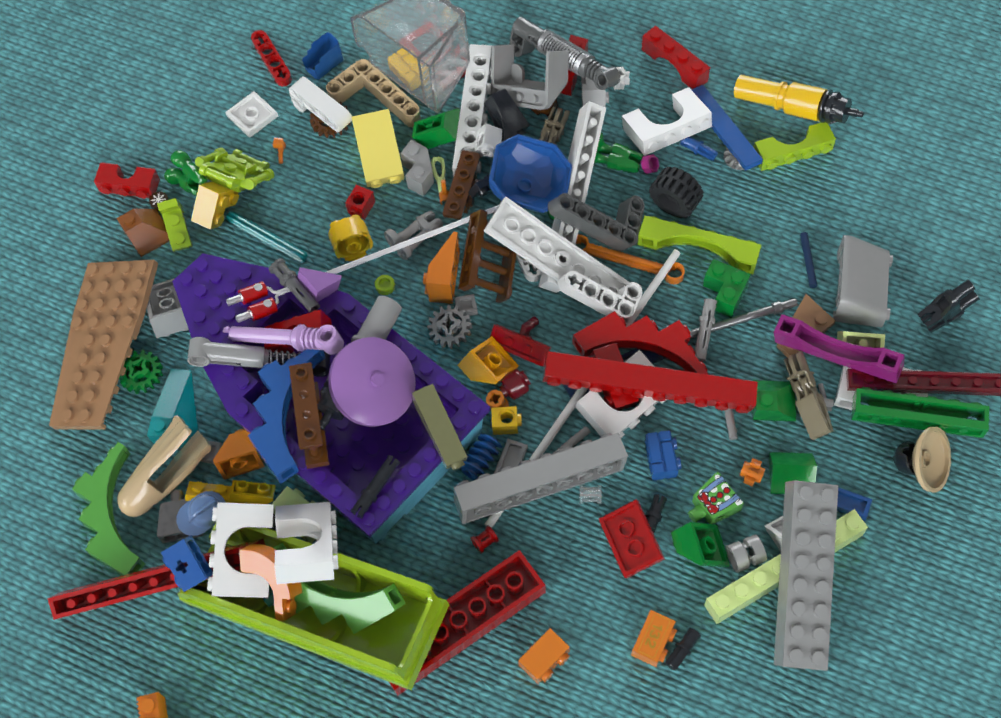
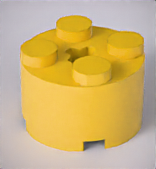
[328,215,373,261]

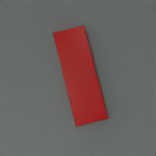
[490,324,551,367]

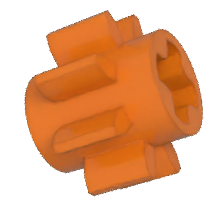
[739,458,765,487]

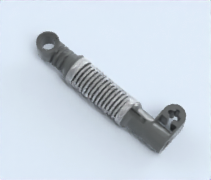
[509,17,620,90]

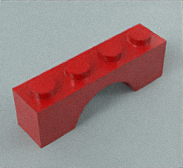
[641,25,710,89]

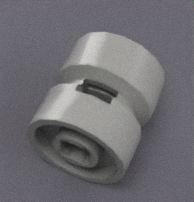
[726,534,767,573]

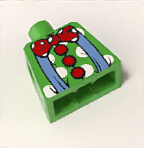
[688,472,744,524]

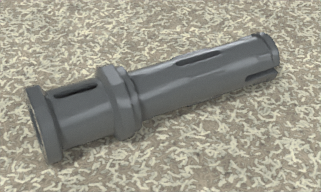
[269,258,320,313]

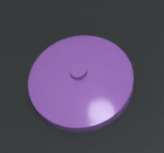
[328,337,415,427]

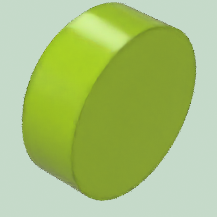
[375,275,395,295]

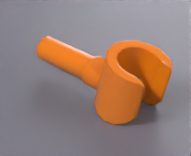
[273,137,286,164]
[439,180,449,205]

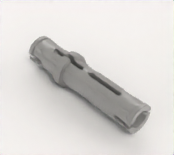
[695,299,717,361]

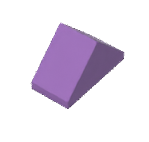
[297,267,342,302]

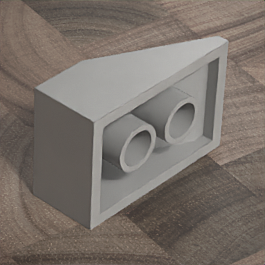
[147,278,189,338]

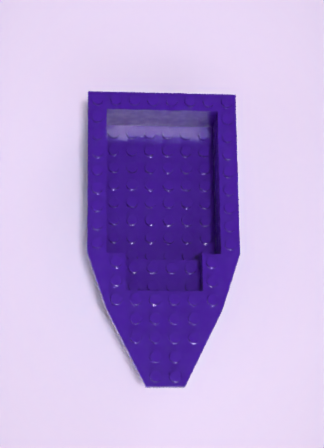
[172,253,491,544]

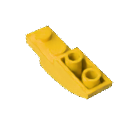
[185,480,276,504]

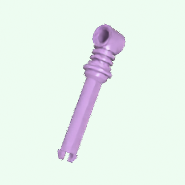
[223,324,344,355]

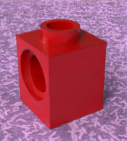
[345,185,376,220]

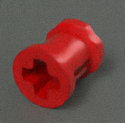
[470,525,499,554]

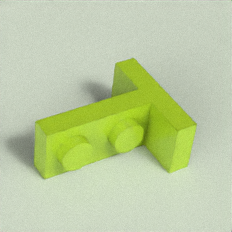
[157,198,193,252]

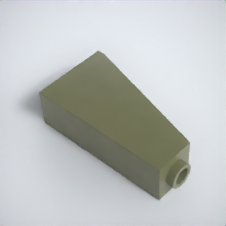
[412,383,467,470]

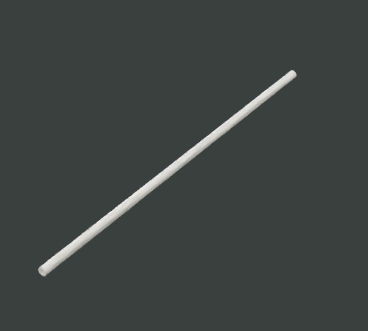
[485,249,681,528]

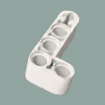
[289,77,352,132]
[558,271,642,320]

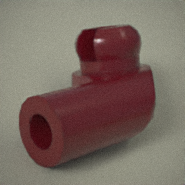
[519,316,539,339]

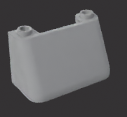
[833,235,893,327]

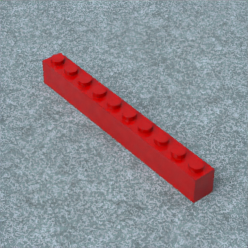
[543,351,758,413]
[47,538,265,620]

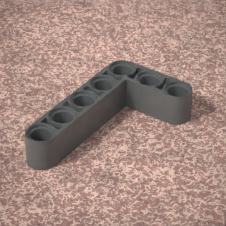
[548,193,644,252]

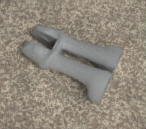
[384,210,443,260]

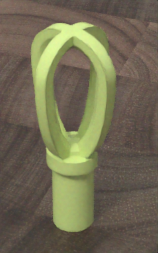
[431,157,446,193]

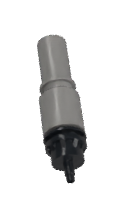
[317,296,402,430]

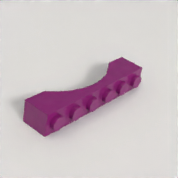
[774,314,905,383]

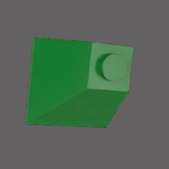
[752,380,796,422]
[671,522,730,567]

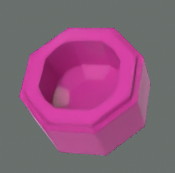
[641,154,660,174]

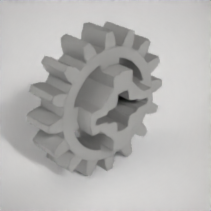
[427,305,472,349]

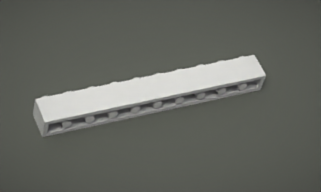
[538,101,606,293]

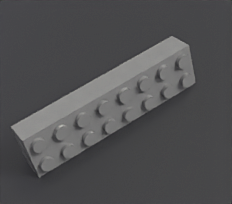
[454,433,628,525]
[774,480,838,671]

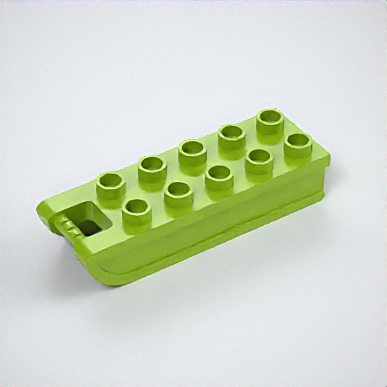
[177,523,449,690]

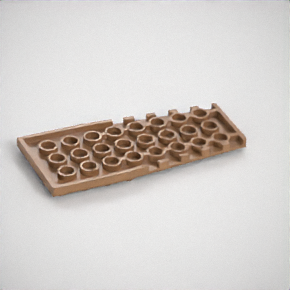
[49,260,158,430]

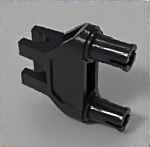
[918,279,980,333]

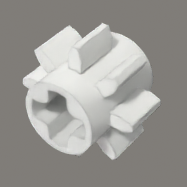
[612,67,630,90]

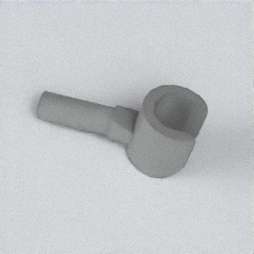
[818,383,834,411]

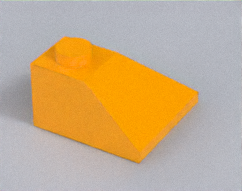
[457,336,519,384]

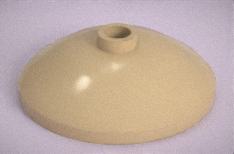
[912,427,951,493]

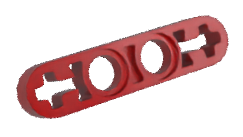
[251,30,292,87]

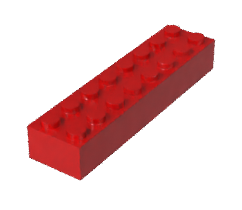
[389,550,546,696]

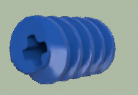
[460,434,502,481]

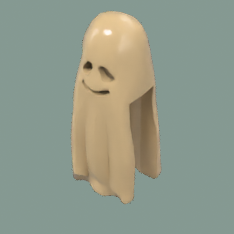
[117,415,212,517]

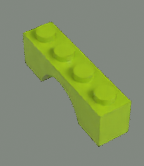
[753,122,836,171]

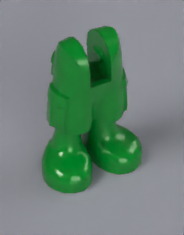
[594,132,644,173]
[164,150,208,196]

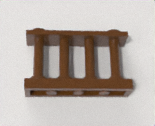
[458,209,516,303]
[289,362,330,469]

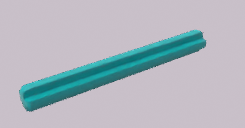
[226,211,308,263]

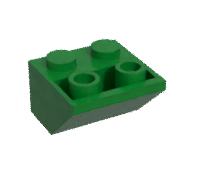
[412,108,460,149]

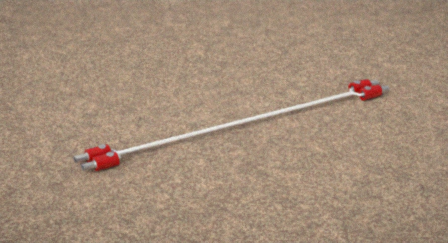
[226,205,499,323]

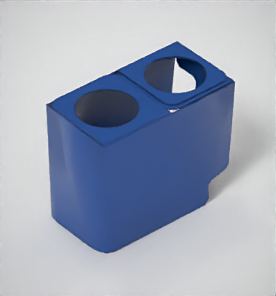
[302,32,344,80]

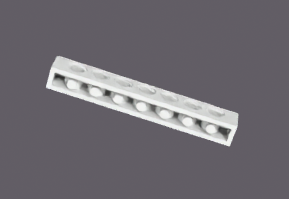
[452,44,492,177]

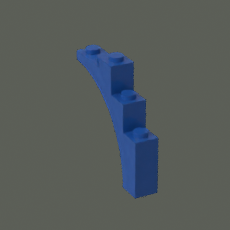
[248,349,326,484]

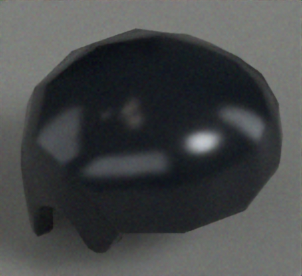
[893,441,916,475]

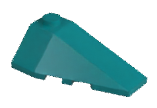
[147,368,199,448]

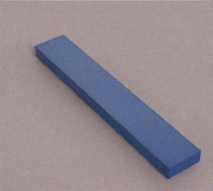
[692,85,763,171]

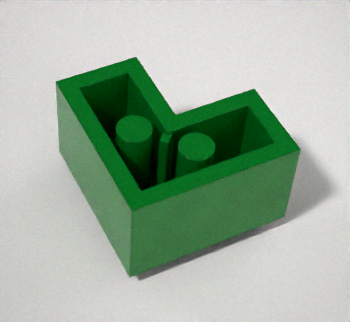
[703,259,751,318]

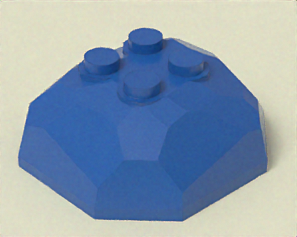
[489,134,572,213]

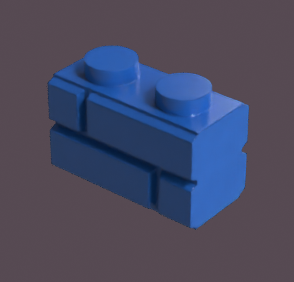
[644,430,681,481]

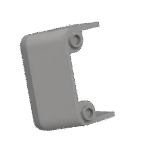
[491,44,569,110]

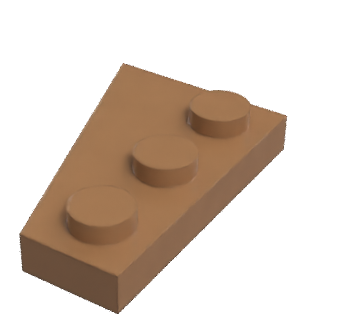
[776,294,835,358]

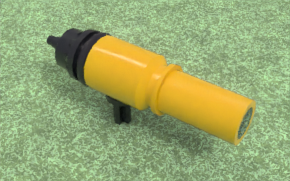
[734,74,864,124]

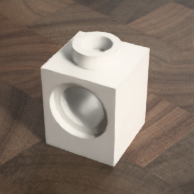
[475,123,502,157]

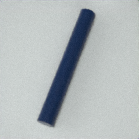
[800,232,818,288]

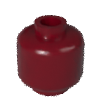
[499,369,531,400]

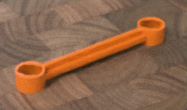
[576,234,685,285]

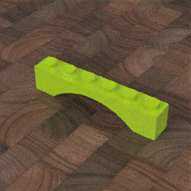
[637,216,761,274]

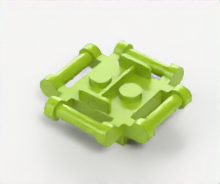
[195,147,274,193]

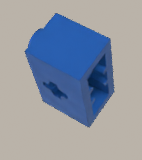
[161,535,213,592]

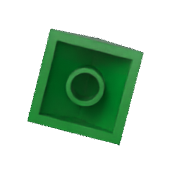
[769,452,817,494]

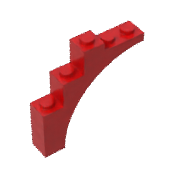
[572,311,708,374]

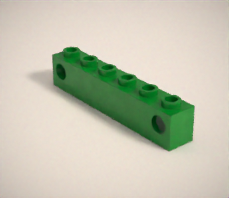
[851,387,989,438]

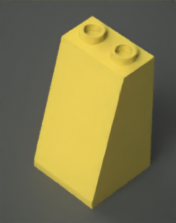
[351,109,405,188]

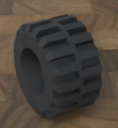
[649,167,704,218]

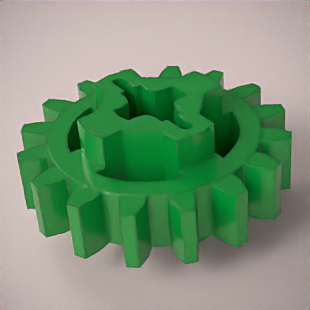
[119,350,163,394]

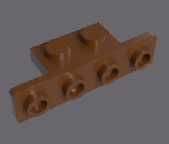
[442,150,481,220]

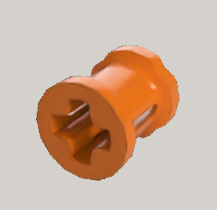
[486,389,509,408]

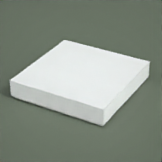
[225,91,278,138]

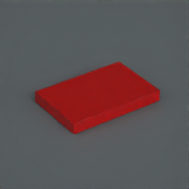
[599,499,665,579]

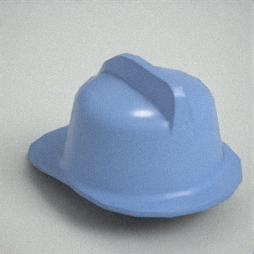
[177,491,226,536]

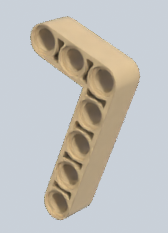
[326,59,421,127]

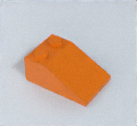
[423,232,460,304]

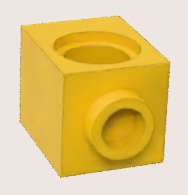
[491,406,522,435]

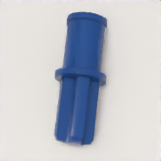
[680,136,718,161]

